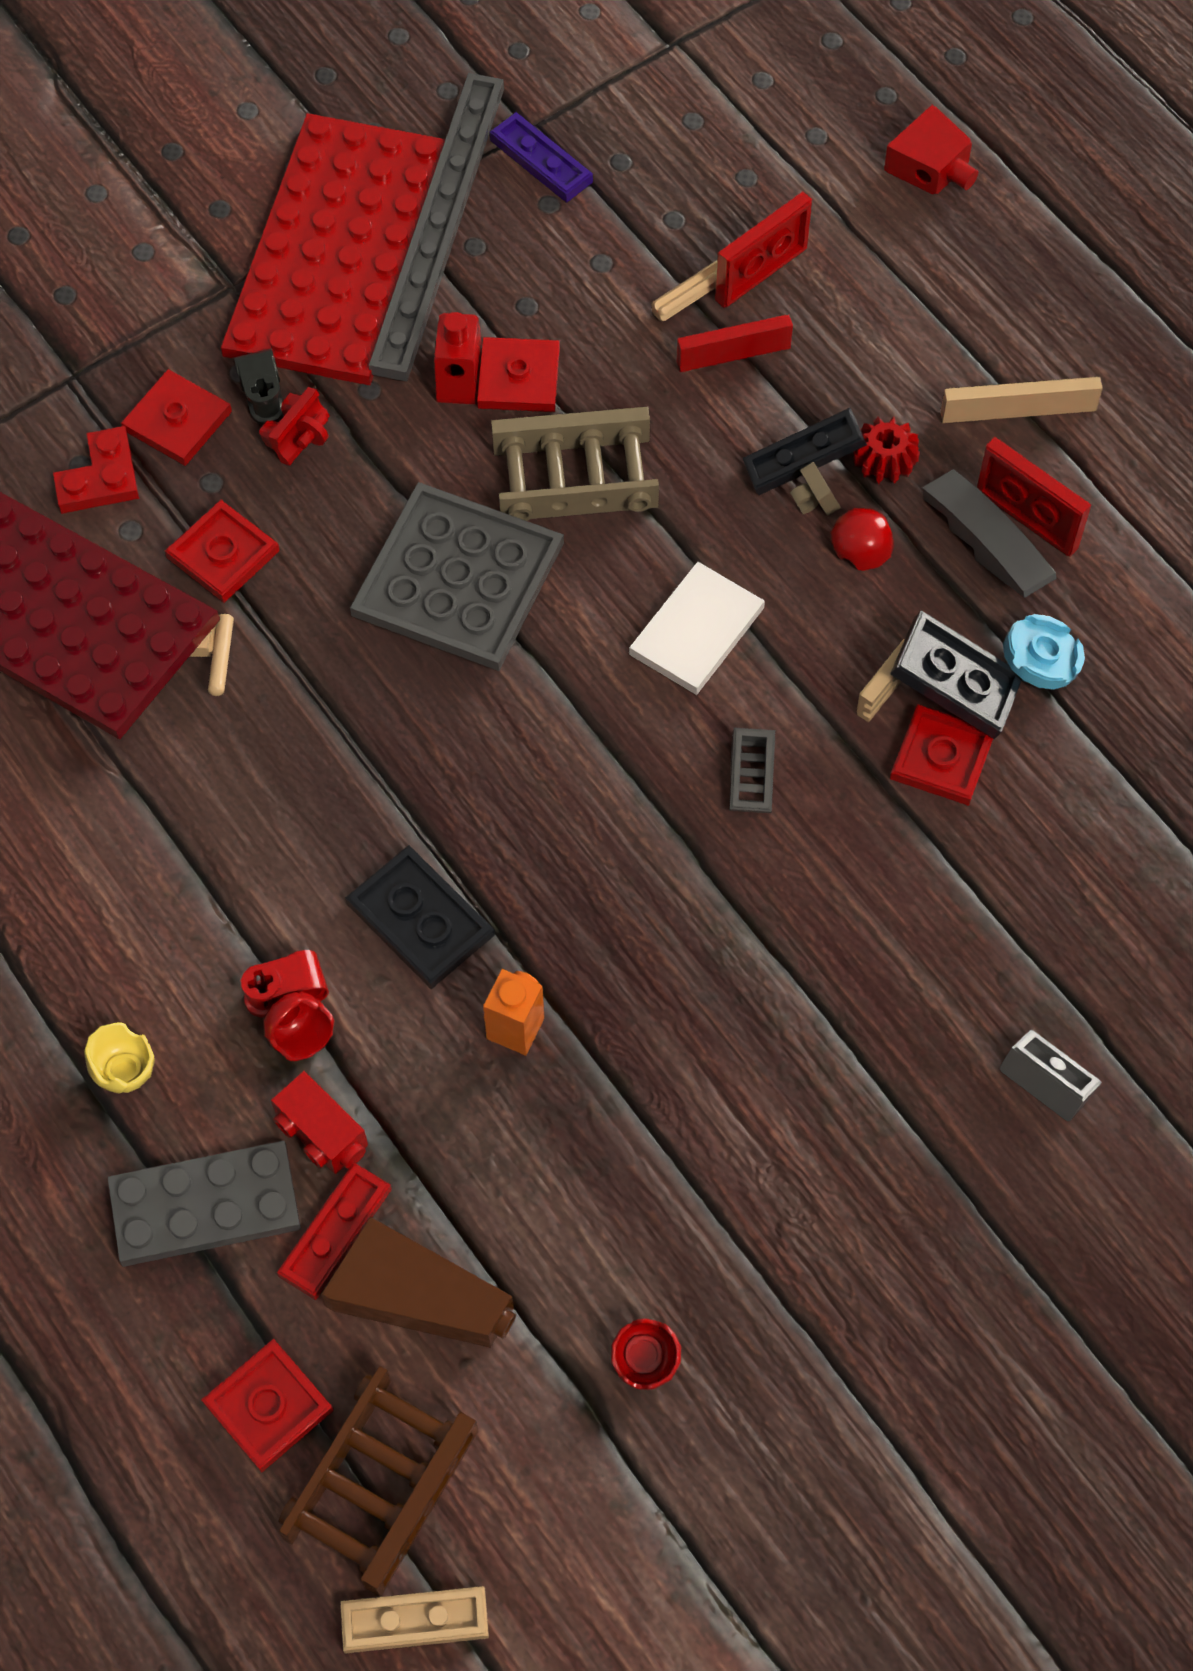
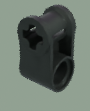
[234,348,284,425]

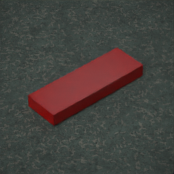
[676,315,793,372]
[277,1163,392,1300]

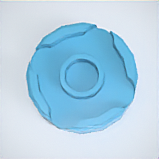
[1003,614,1085,690]

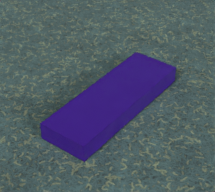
[489,112,593,203]

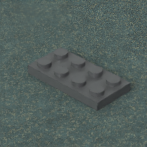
[108,1140,301,1267]

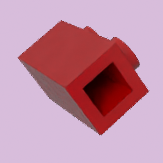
[271,1071,368,1175]

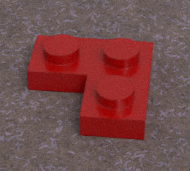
[53,426,140,514]

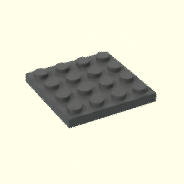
[350,482,564,671]

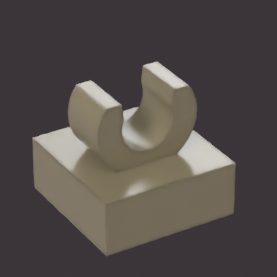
[790,462,841,516]

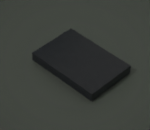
[890,610,1022,739]
[345,845,495,989]

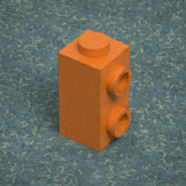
[483,969,544,1056]

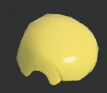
[84,1022,155,1094]

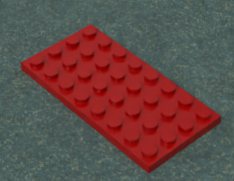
[221,113,446,386]

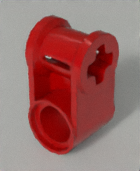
[241,950,329,1018]

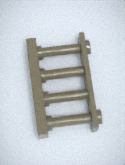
[491,407,659,521]

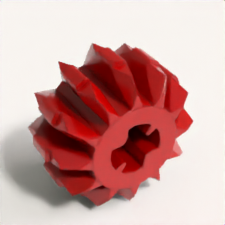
[853,416,920,485]

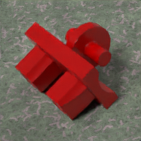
[259,387,330,466]

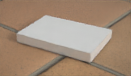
[629,562,765,695]

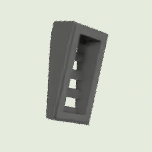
[729,728,776,813]

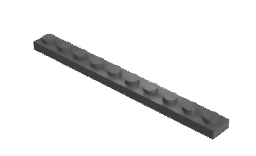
[369,73,504,382]

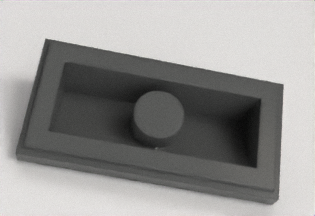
[1000,1030,1102,1121]

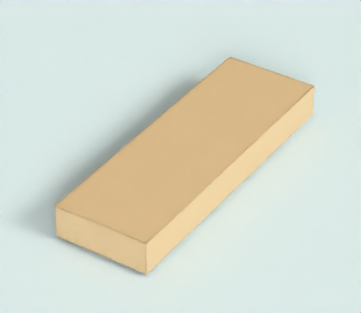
[341,1586,489,1653]

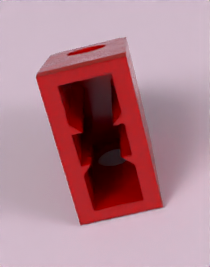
[884,104,979,194]
[434,312,482,404]

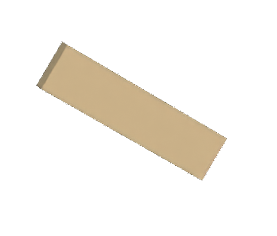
[940,377,1103,423]

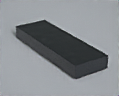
[742,408,867,495]

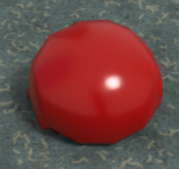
[830,508,895,571]
[263,991,334,1061]
[611,1318,681,1390]

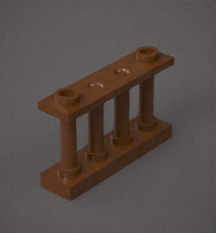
[278,1366,478,1597]

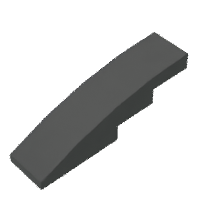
[922,469,1057,598]

